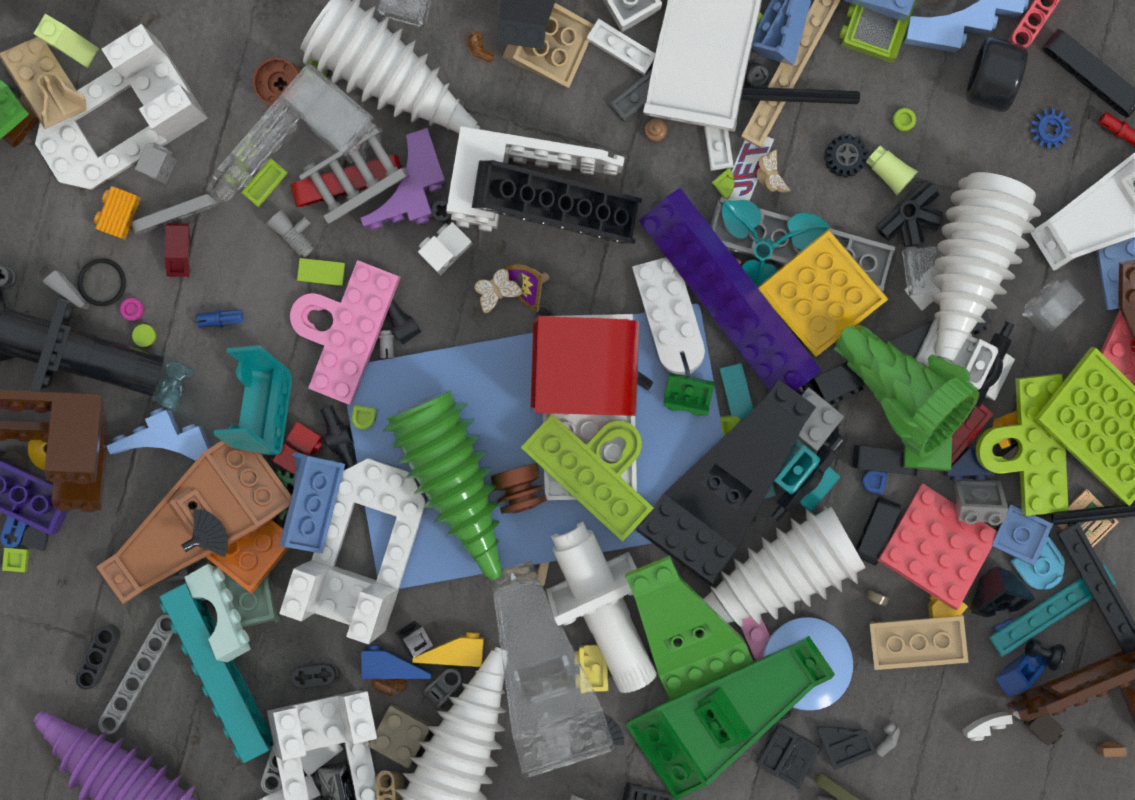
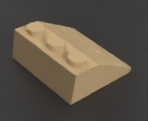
[502,3,594,88]

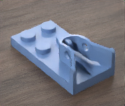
[280,452,345,553]

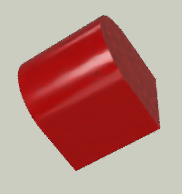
[530,316,639,416]

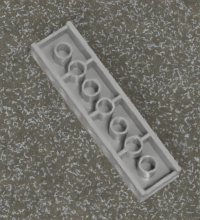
[711,198,896,292]

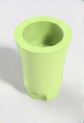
[866,145,918,196]

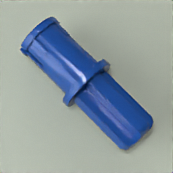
[197,309,244,328]

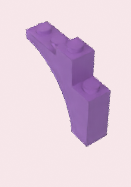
[361,128,446,231]

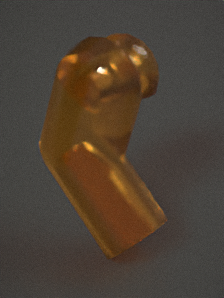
[468,31,495,64]
[372,679,407,696]

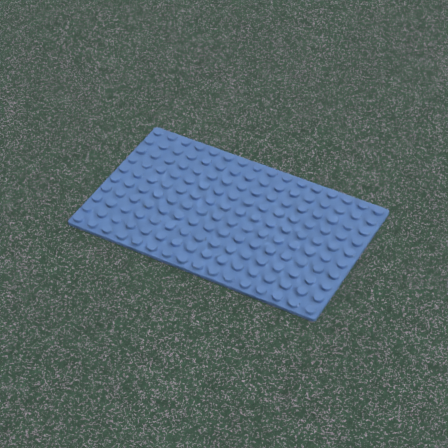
[347,304,735,589]

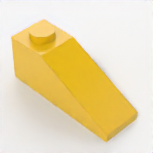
[412,632,484,667]

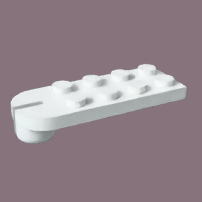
[632,257,705,376]

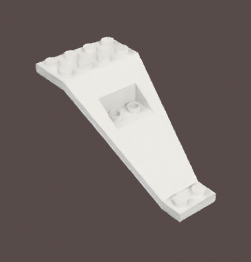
[1031,153,1135,271]

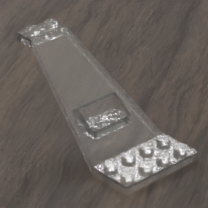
[490,560,615,779]

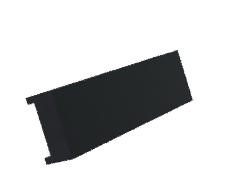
[471,160,642,244]

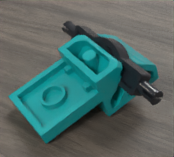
[770,436,844,522]

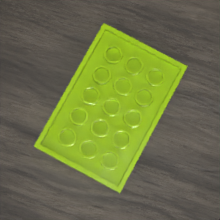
[1034,347,1135,506]

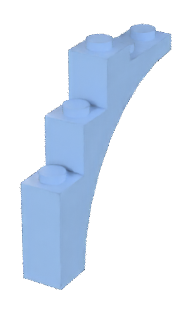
[903,0,1029,53]
[107,408,211,461]

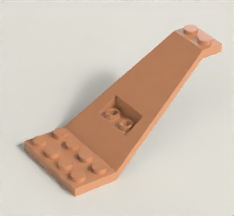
[96,441,292,606]

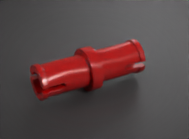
[1098,111,1135,147]

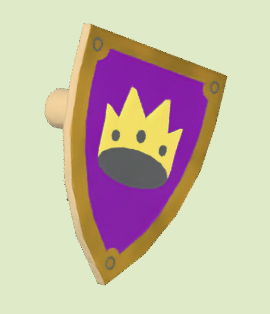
[503,264,549,312]

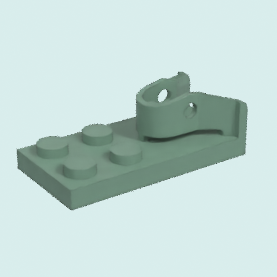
[222,571,280,628]

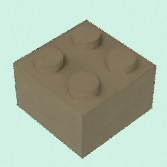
[368,702,432,768]

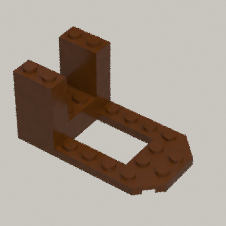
[0,390,108,512]
[1007,650,1135,724]

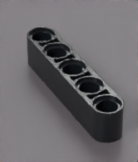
[1042,29,1135,118]

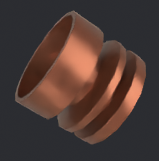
[252,57,308,110]
[490,463,547,514]

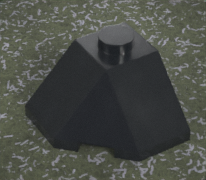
[970,567,1035,618]

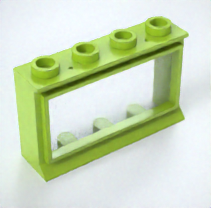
[839,0,916,63]

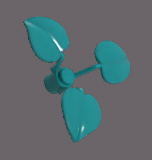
[722,200,829,287]

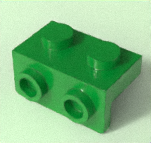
[663,372,715,416]

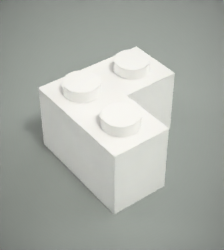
[418,222,473,276]

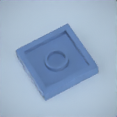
[992,504,1053,566]

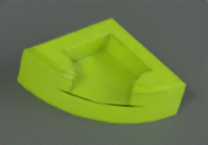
[712,168,734,199]

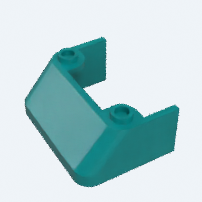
[213,345,292,455]

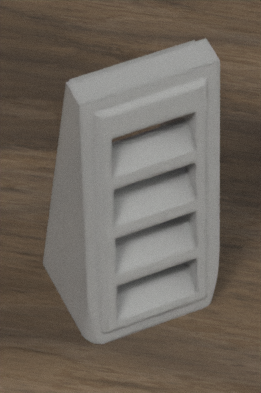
[42,270,90,310]

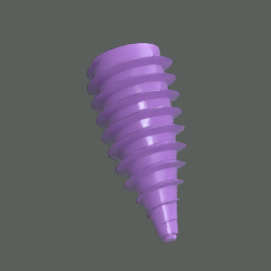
[33,711,197,800]

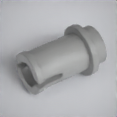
[378,330,395,358]

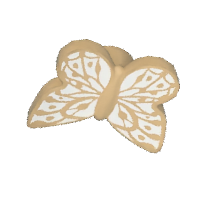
[757,150,790,193]
[475,269,523,313]

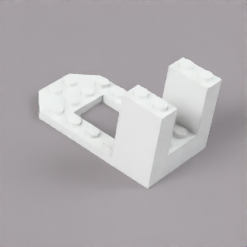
[35,24,208,190]
[446,126,624,232]
[279,458,427,644]
[267,690,377,800]

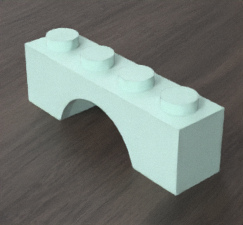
[185,564,251,662]

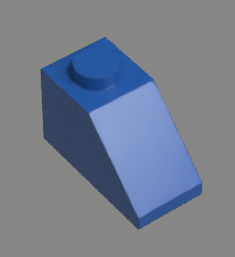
[995,652,1047,697]

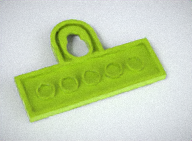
[976,374,1068,516]
[521,414,654,542]

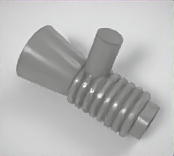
[266,209,314,258]

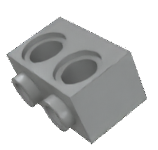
[135,143,177,185]

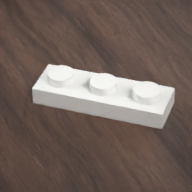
[586,19,655,75]

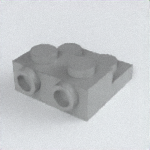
[954,479,1008,525]

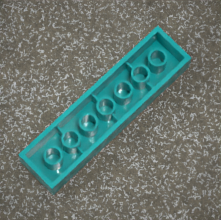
[159,583,273,763]

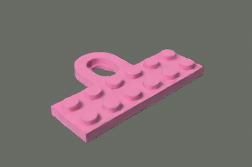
[290,260,401,405]

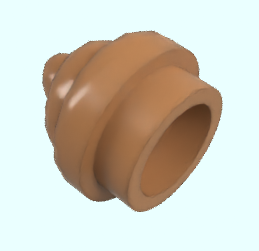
[644,119,667,142]

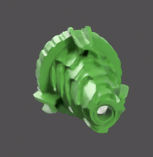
[834,325,980,458]

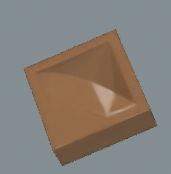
[1097,741,1127,757]

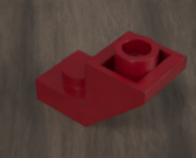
[164,223,191,277]

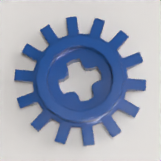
[1030,109,1072,150]

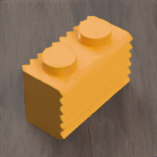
[94,186,141,240]

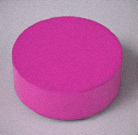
[120,298,145,321]

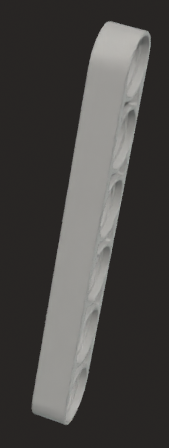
[98,614,175,735]

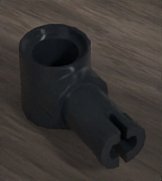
[387,299,421,345]

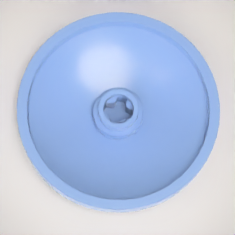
[762,617,853,710]

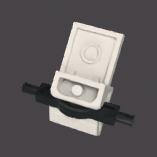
[915,319,1015,419]

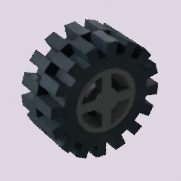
[824,134,868,178]

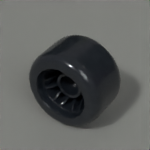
[966,37,1028,112]

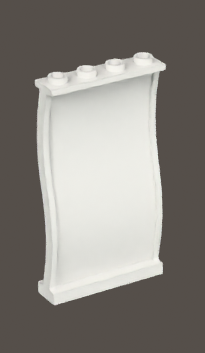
[643,0,762,132]

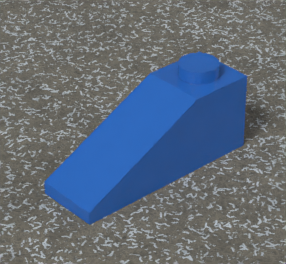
[362,645,432,679]

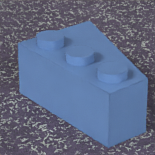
[752,0,811,65]

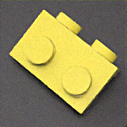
[575,644,608,694]

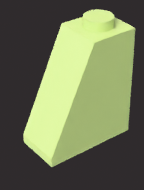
[33,14,99,68]

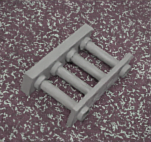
[299,126,409,224]

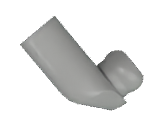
[875,722,900,757]

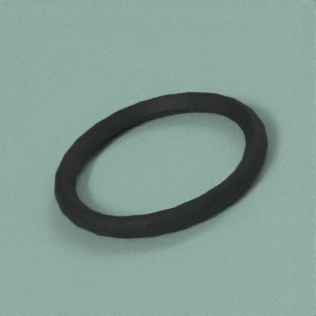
[78,258,126,306]

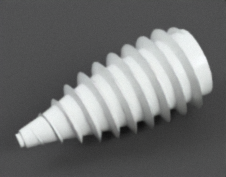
[300,0,480,133]
[932,172,1041,363]
[696,505,866,632]
[395,647,508,800]

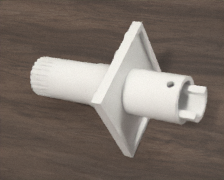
[546,522,657,693]

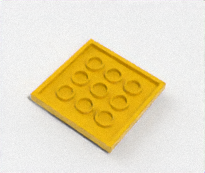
[758,229,888,357]

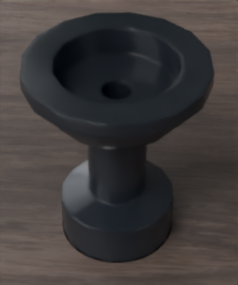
[1025,638,1066,671]

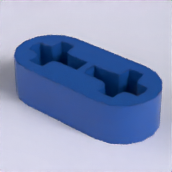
[0,515,28,548]

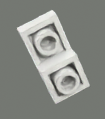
[963,711,1013,741]

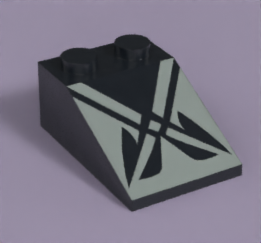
[316,761,355,800]

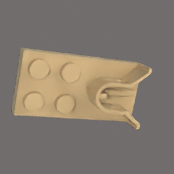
[0,37,87,129]
[870,615,969,670]

